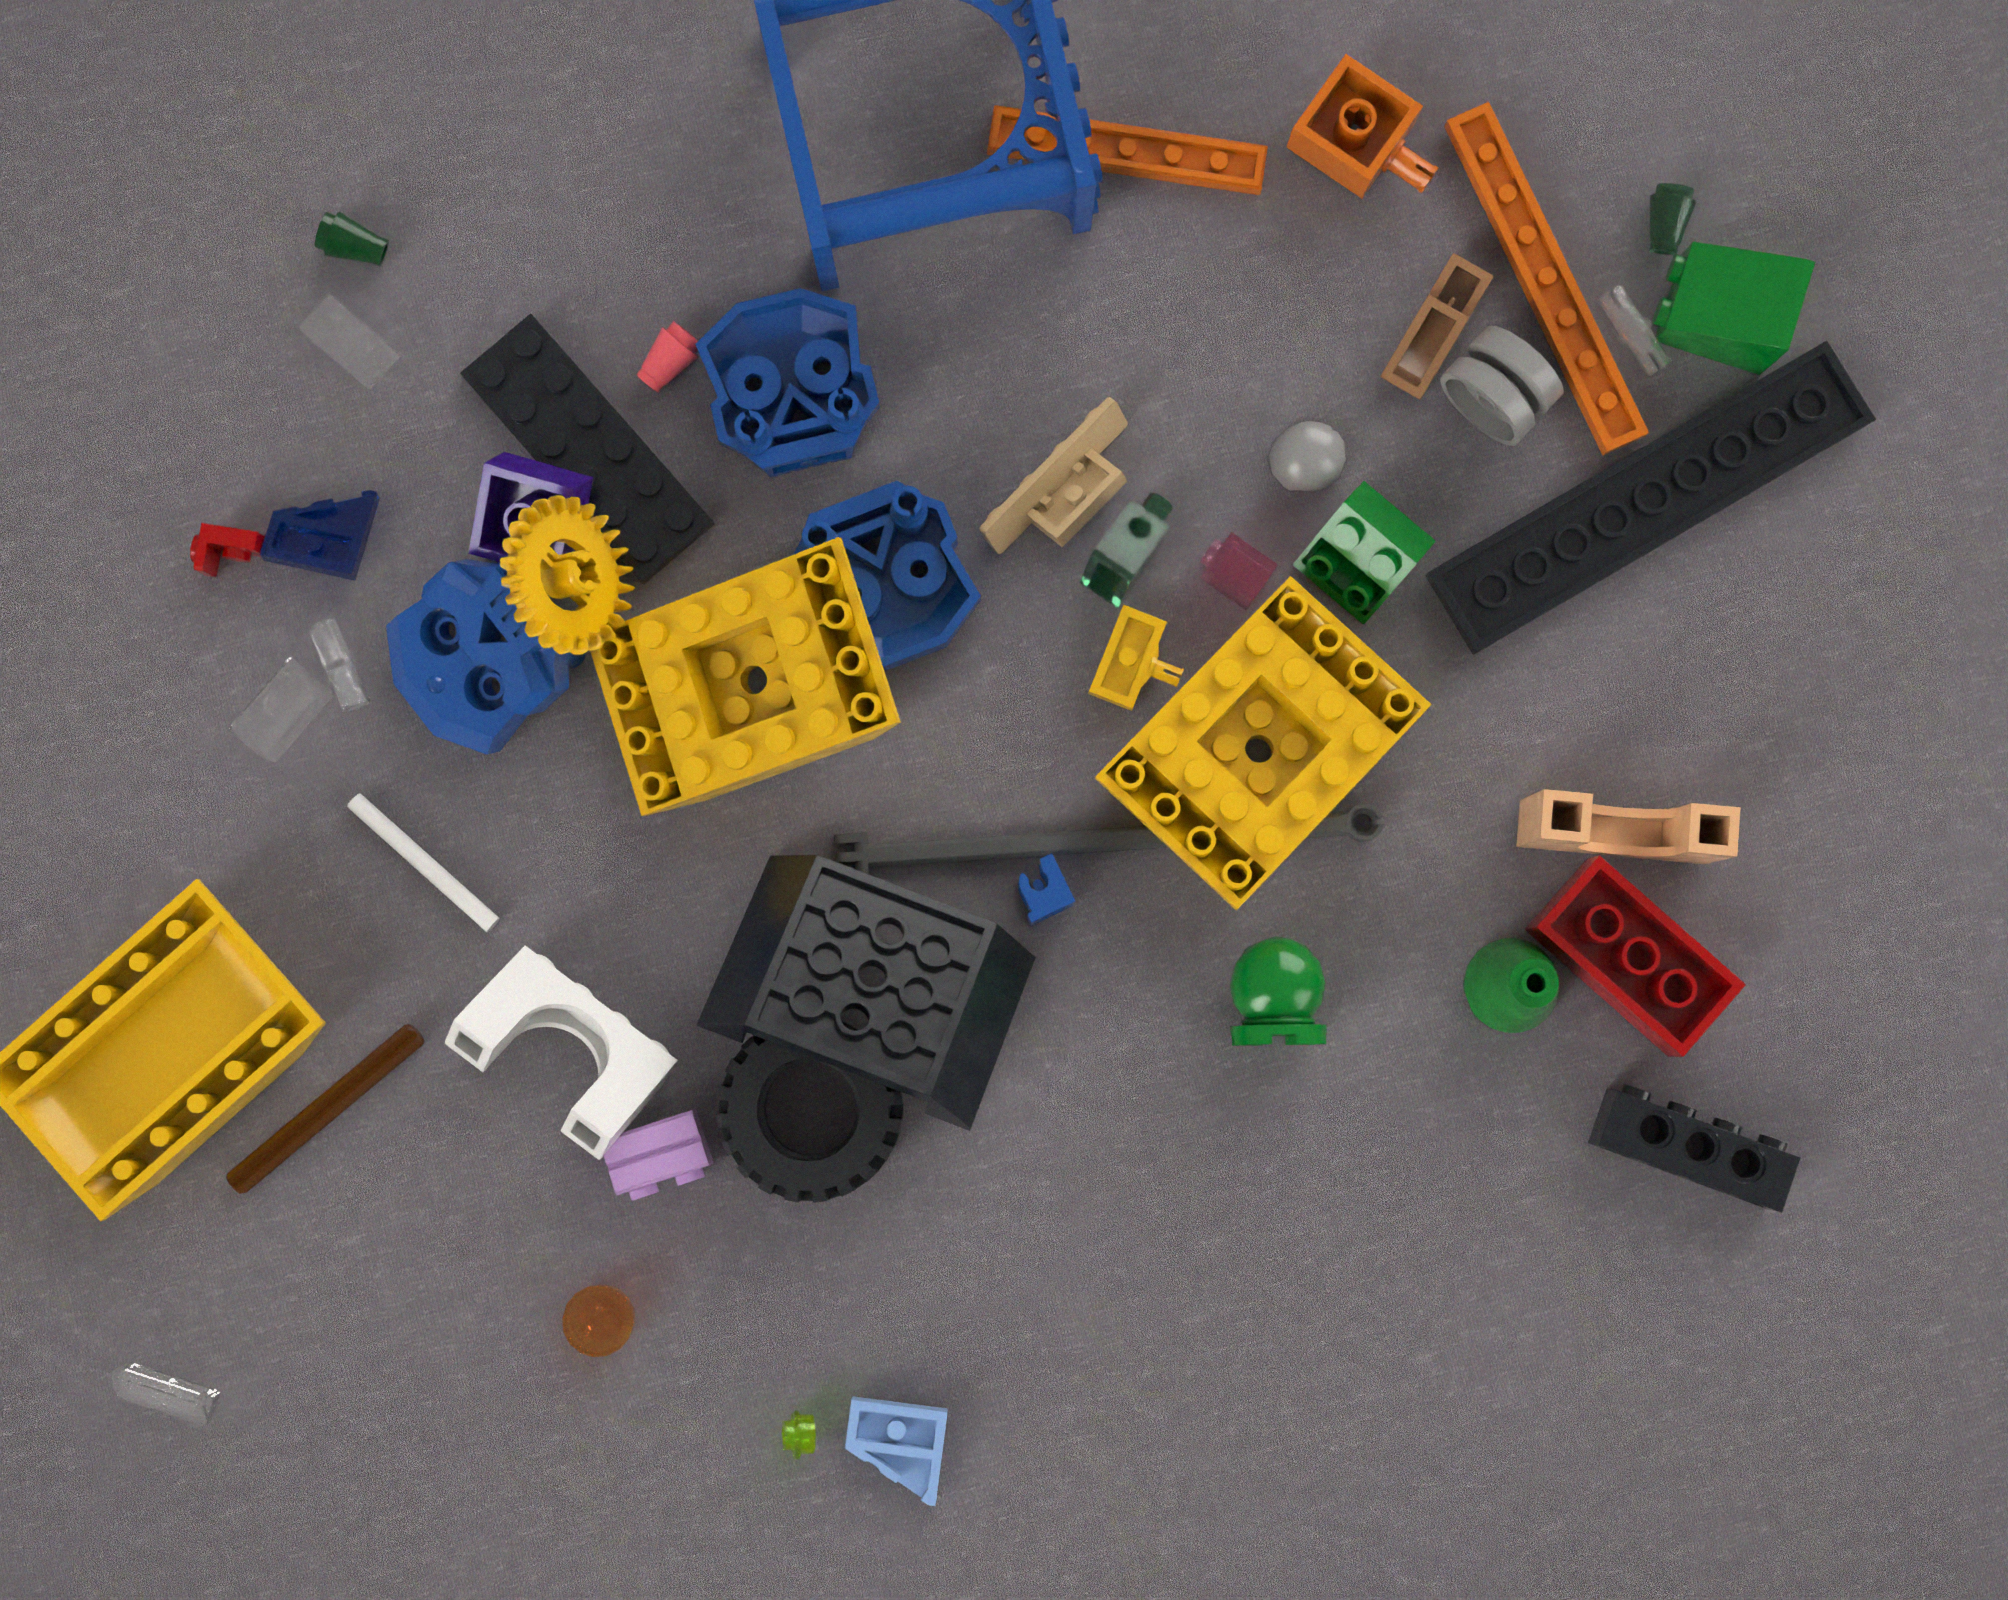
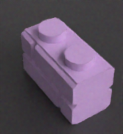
[604,1109,714,1201]

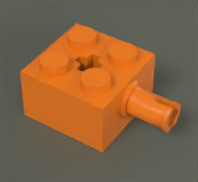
[1286,54,1439,199]

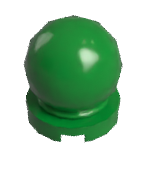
[1230,936,1327,1046]

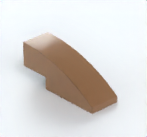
[1380,253,1494,400]

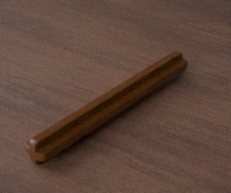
[226,1024,425,1194]

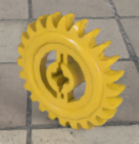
[500,495,635,655]

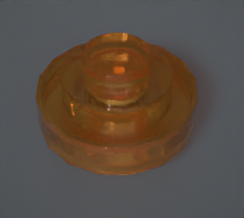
[562,1284,636,1357]

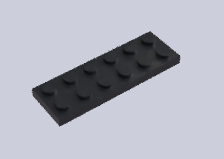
[460,313,714,584]

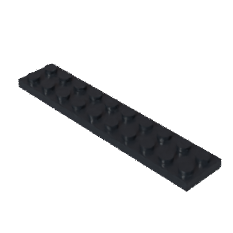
[1425,341,1876,655]

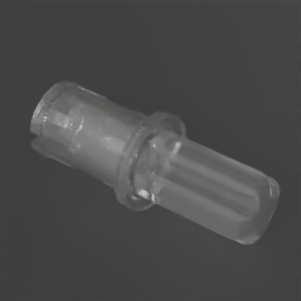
[309,618,371,713]

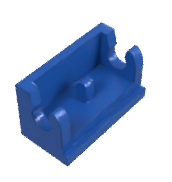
[1018,853,1075,927]

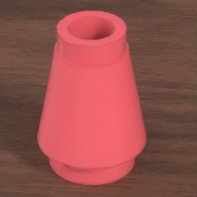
[636,321,699,393]

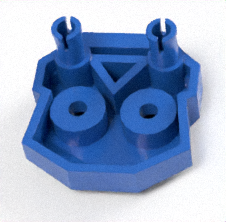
[696,288,880,478]
[793,480,981,671]
[386,559,585,755]

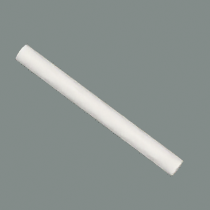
[347,793,500,932]

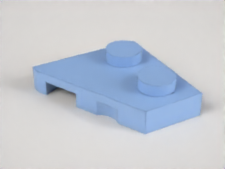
[845,1396,948,1506]

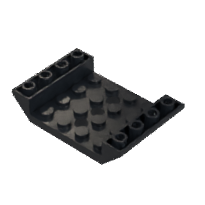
[697,855,1036,1131]

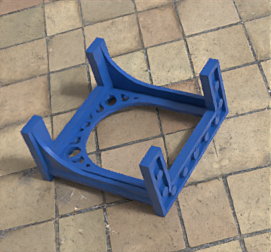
[754,0,1103,292]

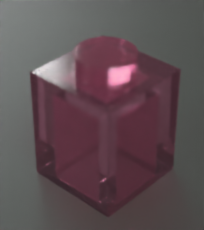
[1200,532,1278,610]

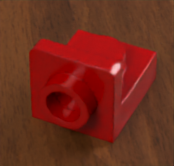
[190,523,271,577]

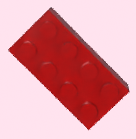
[1525,855,1746,1057]

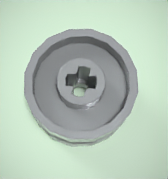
[1440,326,1564,446]

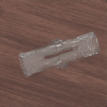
[1597,284,1673,379]

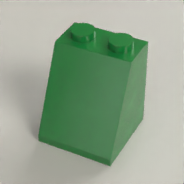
[1652,241,1815,375]

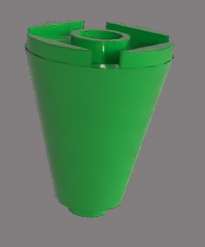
[1463,938,1559,1033]

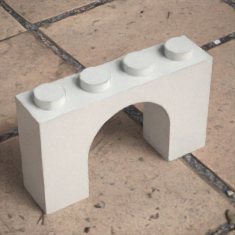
[445,946,678,1160]

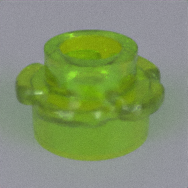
[782,1410,816,1460]

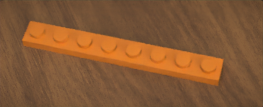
[1444,102,1649,456]

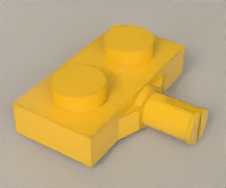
[1088,604,1184,711]

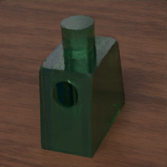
[1079,493,1173,608]

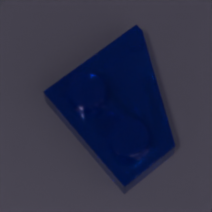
[260,490,380,581]

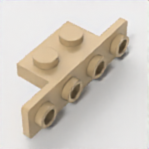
[979,397,1128,554]

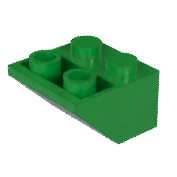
[1293,481,1436,625]

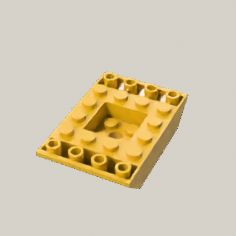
[590,537,901,816]
[1095,576,1432,911]

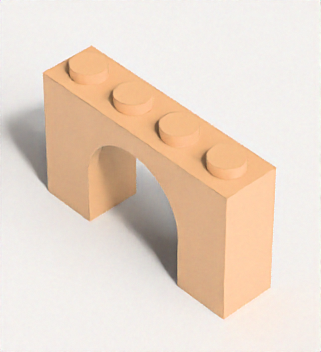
[1516,789,1741,864]

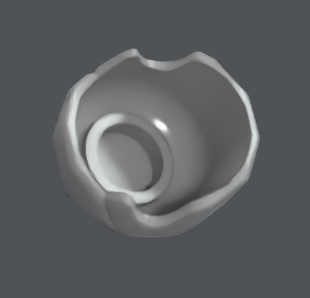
[1269,421,1347,492]

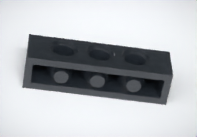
[1588,1084,1801,1213]

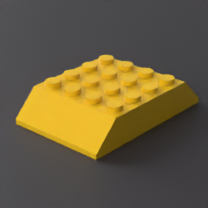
[0,879,326,1222]

